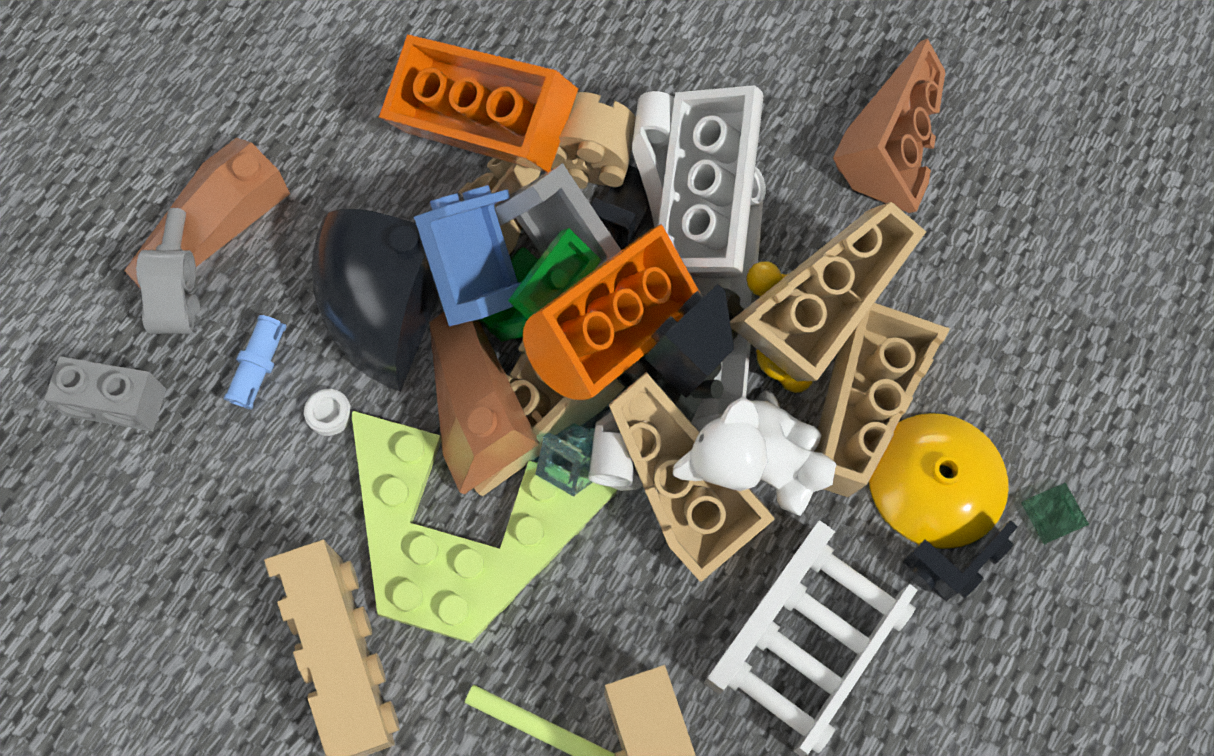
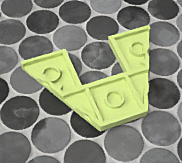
[351,411,618,643]

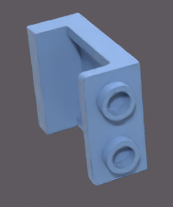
[414,185,521,326]

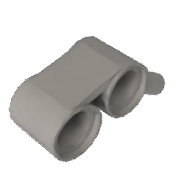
[136,208,200,334]

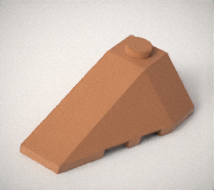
[833,39,945,213]
[429,312,540,494]

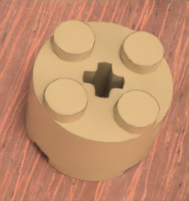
[551,92,636,189]

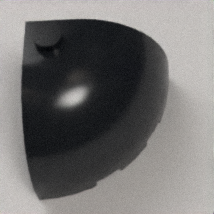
[312,209,439,392]

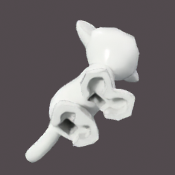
[673,391,836,516]

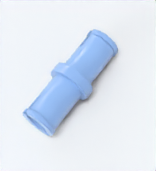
[223,315,287,410]

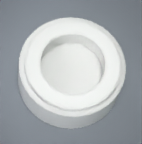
[304,389,352,436]

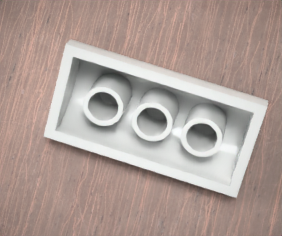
[658,85,764,279]

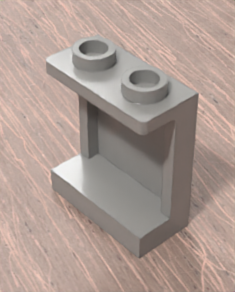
[494,163,621,269]

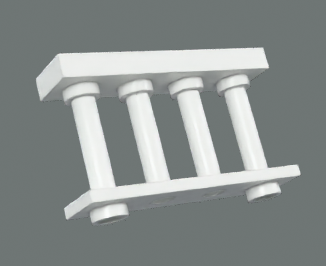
[704,520,917,756]

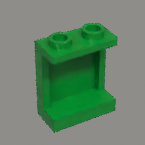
[478,228,601,342]

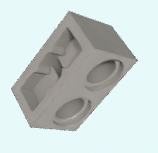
[44,356,166,432]

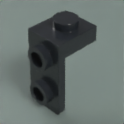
[591,165,650,250]
[902,520,1018,601]

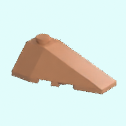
[124,138,290,289]

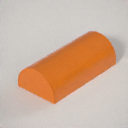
[523,224,700,400]

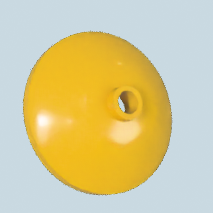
[869,413,1009,549]

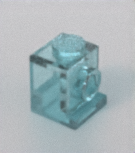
[535,423,595,497]

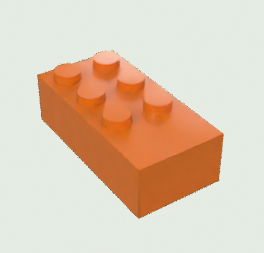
[379,34,578,173]

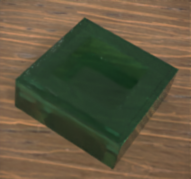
[1021,482,1089,545]

